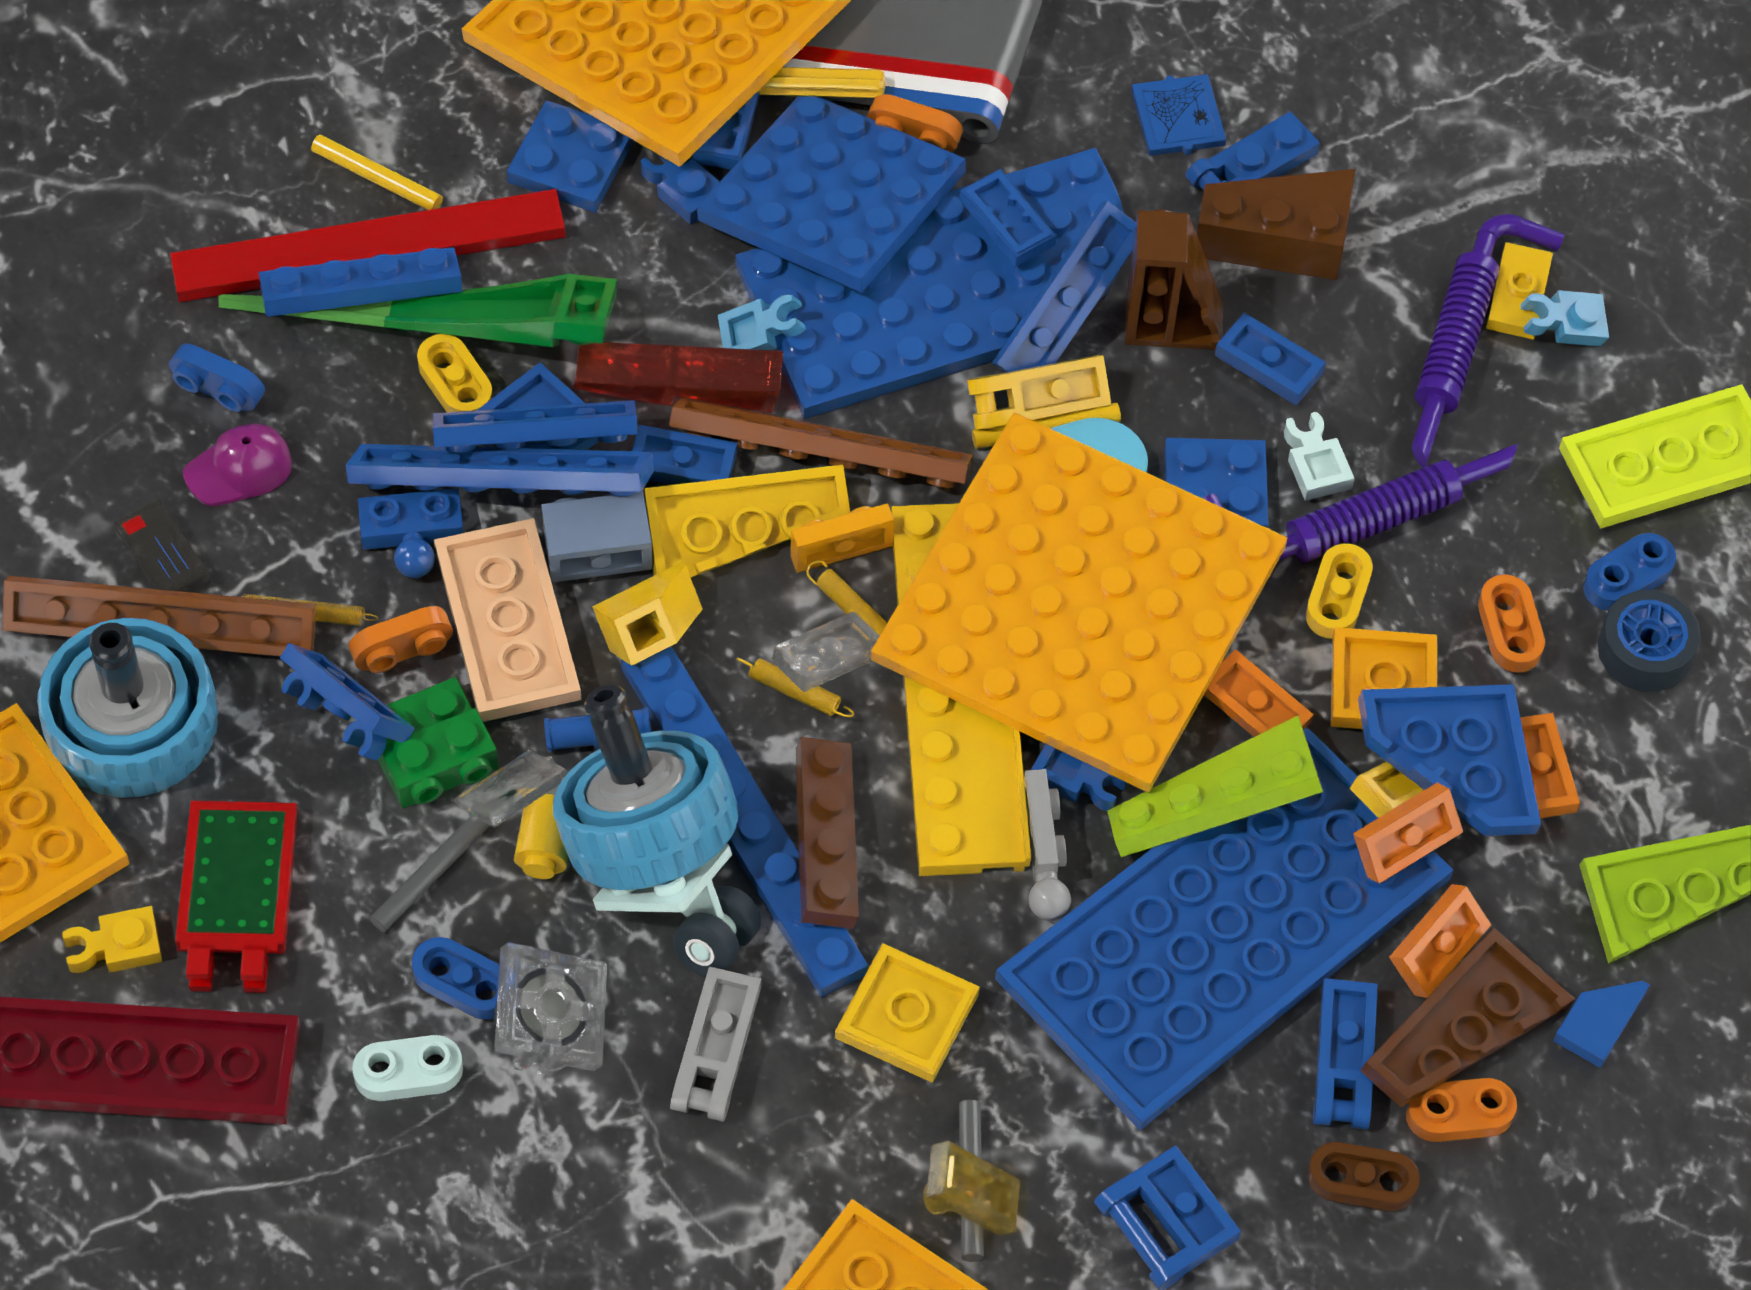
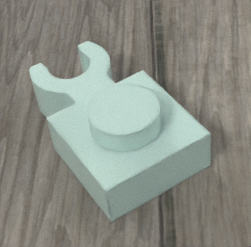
[1284,412,1355,501]

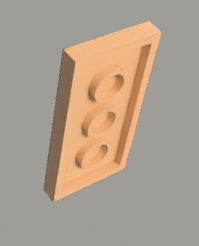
[434,518,581,722]

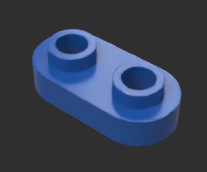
[169,344,265,412]
[1583,533,1676,611]
[412,937,512,1020]

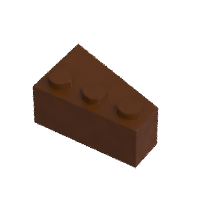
[1125,209,1223,350]

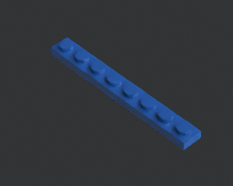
[621,646,869,998]

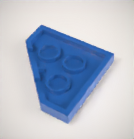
[1358,684,1541,836]

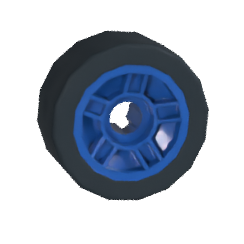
[1597,590,1701,691]

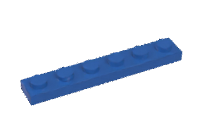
[345,444,654,496]

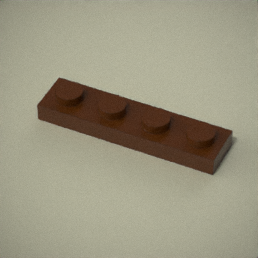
[796,737,859,929]

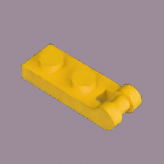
[967,355,1111,430]

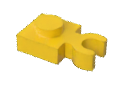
[62,906,163,973]

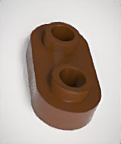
[1307,1142,1420,1211]

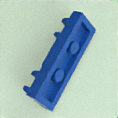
[280,643,415,761]

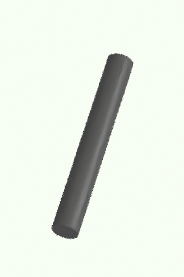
[370,808,493,932]
[959,1100,984,1262]

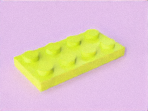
[1559,384,1751,529]

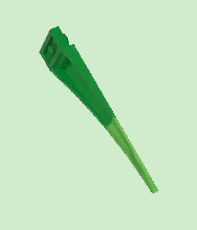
[219,274,617,347]

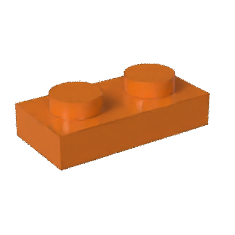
[1204,649,1314,737]
[1520,713,1580,818]
[1353,782,1463,884]
[1389,884,1491,998]

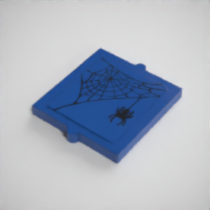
[1131,74,1226,156]

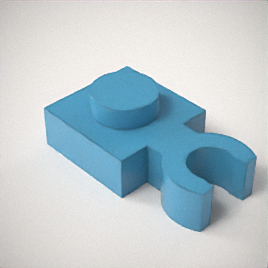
[1520,290,1609,347]
[718,295,806,365]

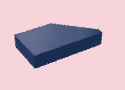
[1553,981,1650,1068]

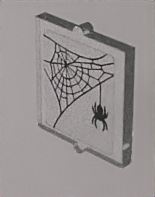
[455,750,568,828]

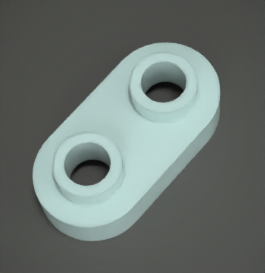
[352,1035,463,1101]

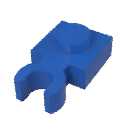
[641,155,719,225]
[1031,744,1128,811]

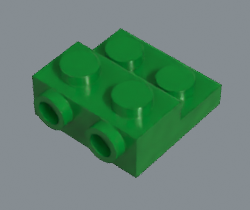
[378,677,499,809]

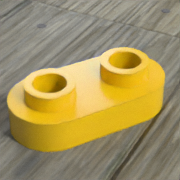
[417,334,493,412]
[1306,543,1373,639]

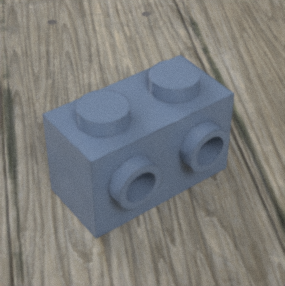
[541,491,653,583]

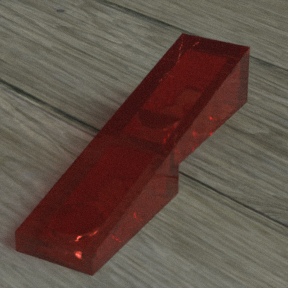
[573,342,783,413]

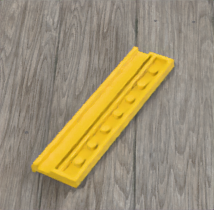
[891,503,1031,876]

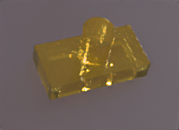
[923,1141,1020,1235]

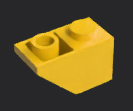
[592,562,703,666]

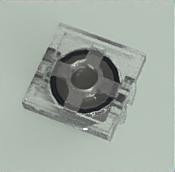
[494,942,607,1075]

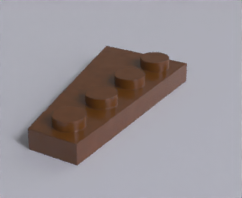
[1360,928,1575,1107]

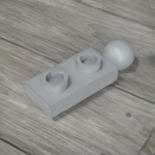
[1024,769,1071,921]

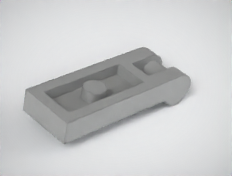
[670,967,761,1122]

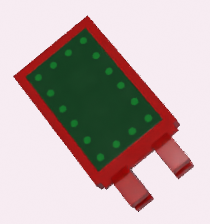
[175,801,298,993]

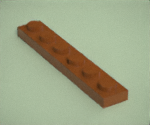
[669,398,973,488]
[2,576,316,656]

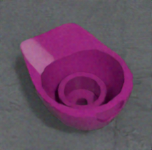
[183,424,292,507]

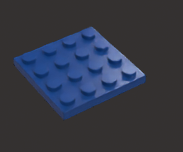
[697,96,966,293]

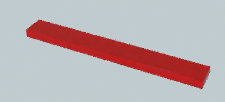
[170,189,566,302]

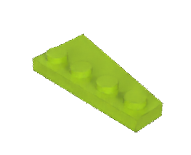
[1579,825,1751,964]

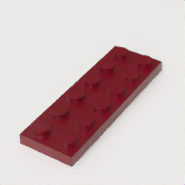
[0,997,300,1125]

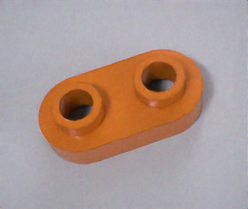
[867,94,963,152]
[1478,574,1545,672]
[348,606,453,673]
[1406,1078,1517,1142]

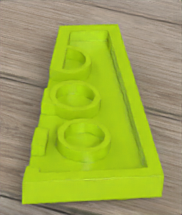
[1107,715,1323,857]

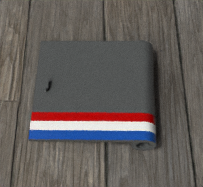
[783,0,1044,143]

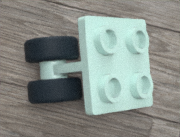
[593,844,761,977]

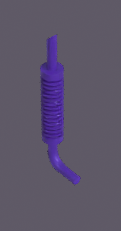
[1412,214,1564,468]
[1203,443,1518,563]

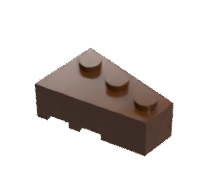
[1197,169,1356,280]

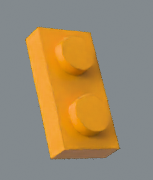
[791,503,894,573]

